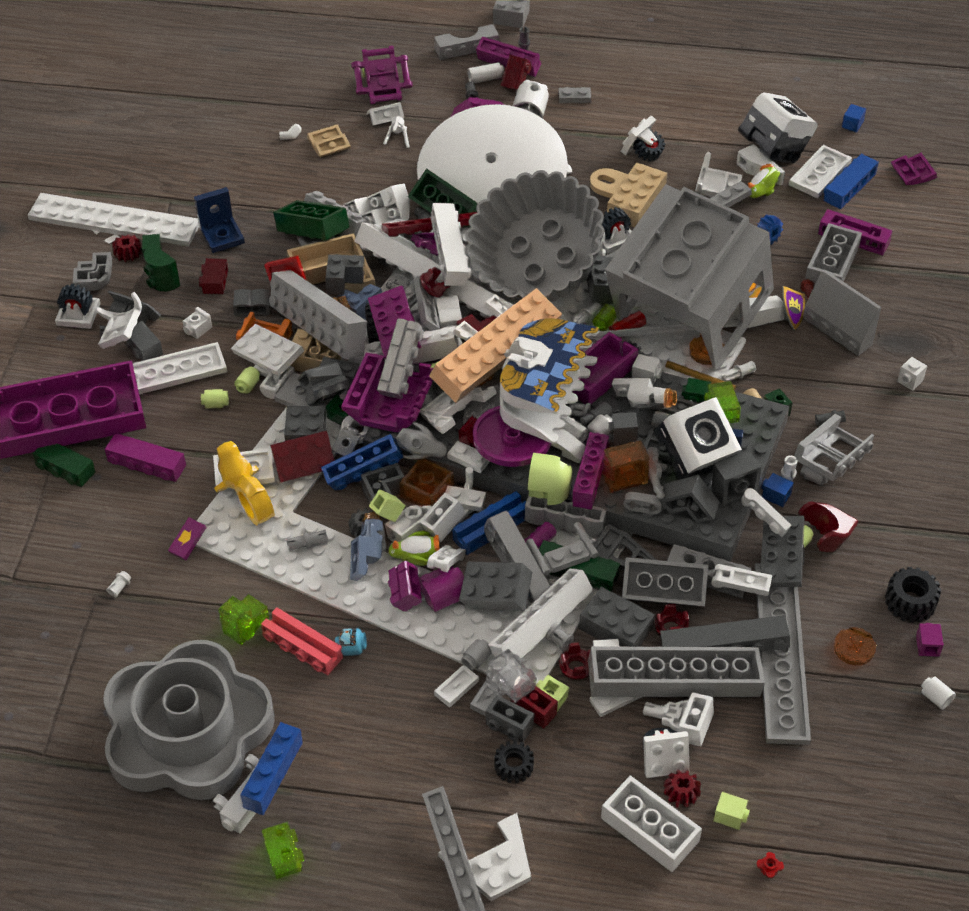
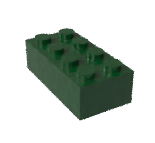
[407,168,478,227]
[273,200,350,241]

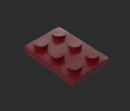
[270,430,335,483]

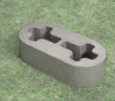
[623,492,662,514]

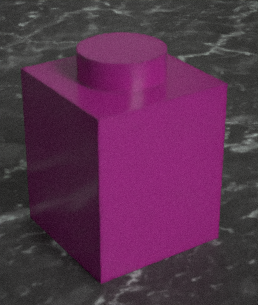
[916,623,944,657]

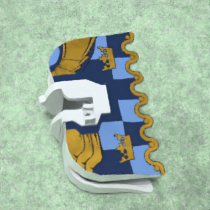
[500,318,599,444]

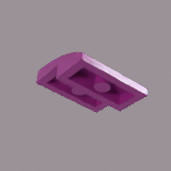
[891,153,937,185]

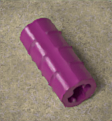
[524,522,557,549]

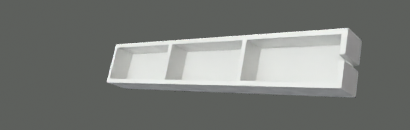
[354,222,519,318]

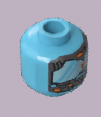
[335,628,367,656]

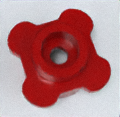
[756,852,784,878]

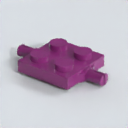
[411,233,438,256]

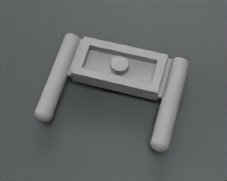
[526,522,599,576]

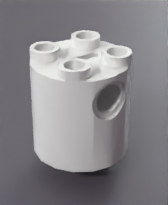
[513,80,549,119]

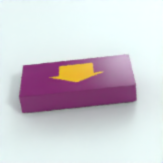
[168,517,207,561]

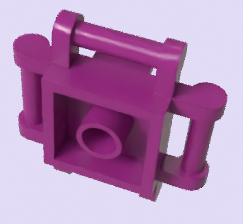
[351,46,413,104]

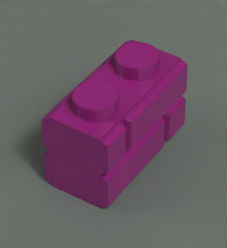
[388,561,422,612]

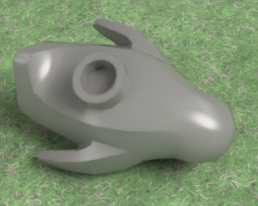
[396,422,447,460]

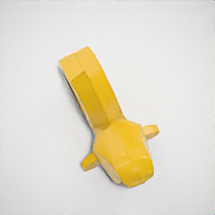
[214,441,275,526]

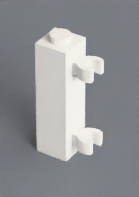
[213,754,287,834]

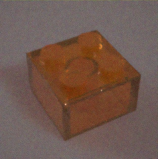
[603,440,649,493]
[400,458,454,507]

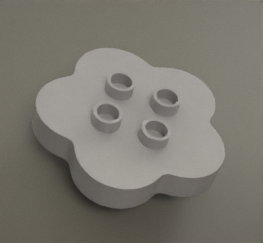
[104,640,275,800]

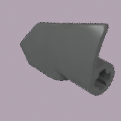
[107,291,161,324]

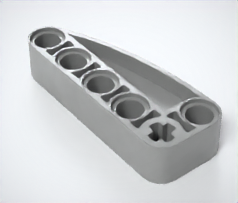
[484,511,550,603]

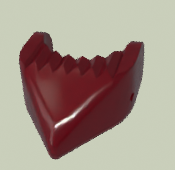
[798,501,858,552]

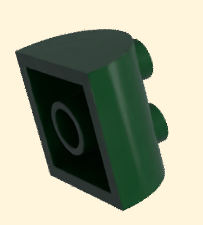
[143,244,181,292]

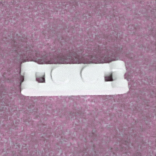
[427,545,465,572]

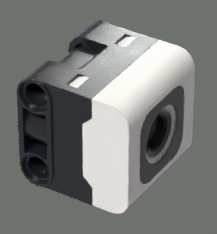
[738,93,818,164]
[653,398,742,480]

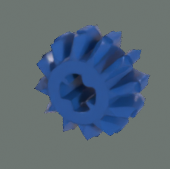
[757,215,783,245]

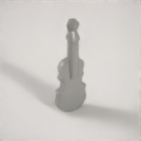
[644,447,667,500]

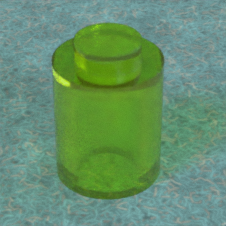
[592,304,617,331]

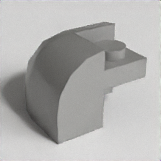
[73,252,112,291]

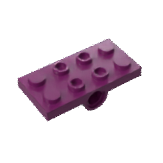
[368,285,421,359]

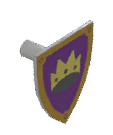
[782,286,805,330]

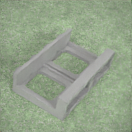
[407,276,440,331]
[794,414,874,481]

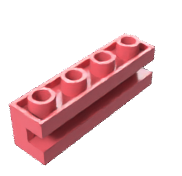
[261,607,343,675]

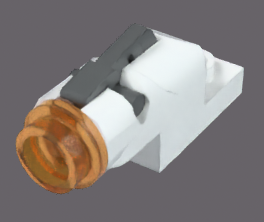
[612,378,677,411]

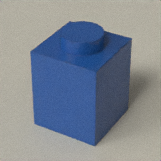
[842,104,866,132]
[761,473,794,507]

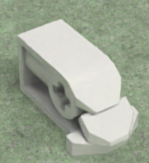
[385,505,431,542]

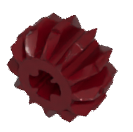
[112,233,142,263]
[664,769,701,808]

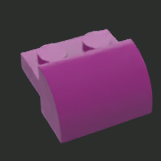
[419,566,464,612]

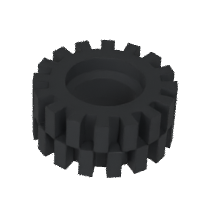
[494,740,534,784]

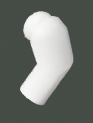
[280,124,301,140]

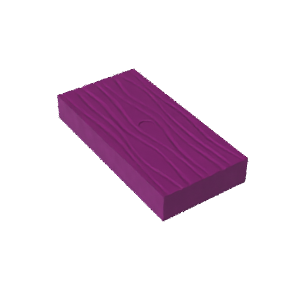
[0,360,146,459]

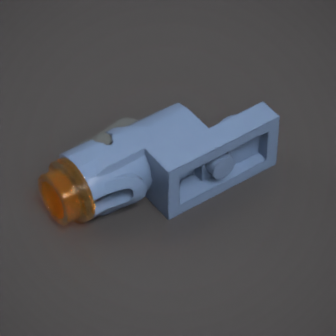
[350,512,386,581]

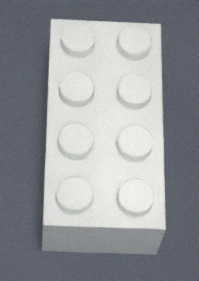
[601,775,702,872]

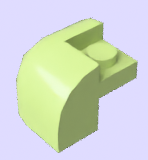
[528,453,572,505]

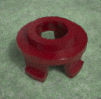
[420,267,450,298]
[655,603,689,636]
[559,642,590,680]

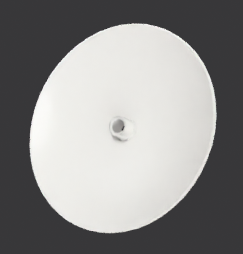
[417,105,567,203]

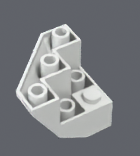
[343,184,410,225]

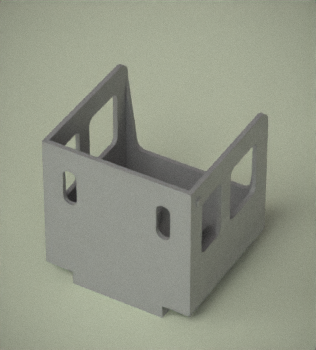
[605,184,774,370]

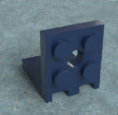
[194,187,245,253]

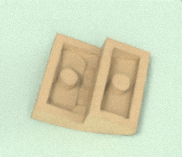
[307,124,351,157]

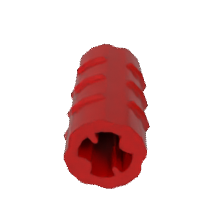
[608,311,647,338]

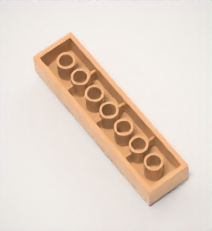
[429,288,562,403]

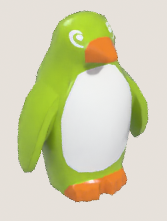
[748,164,780,198]
[388,531,440,566]

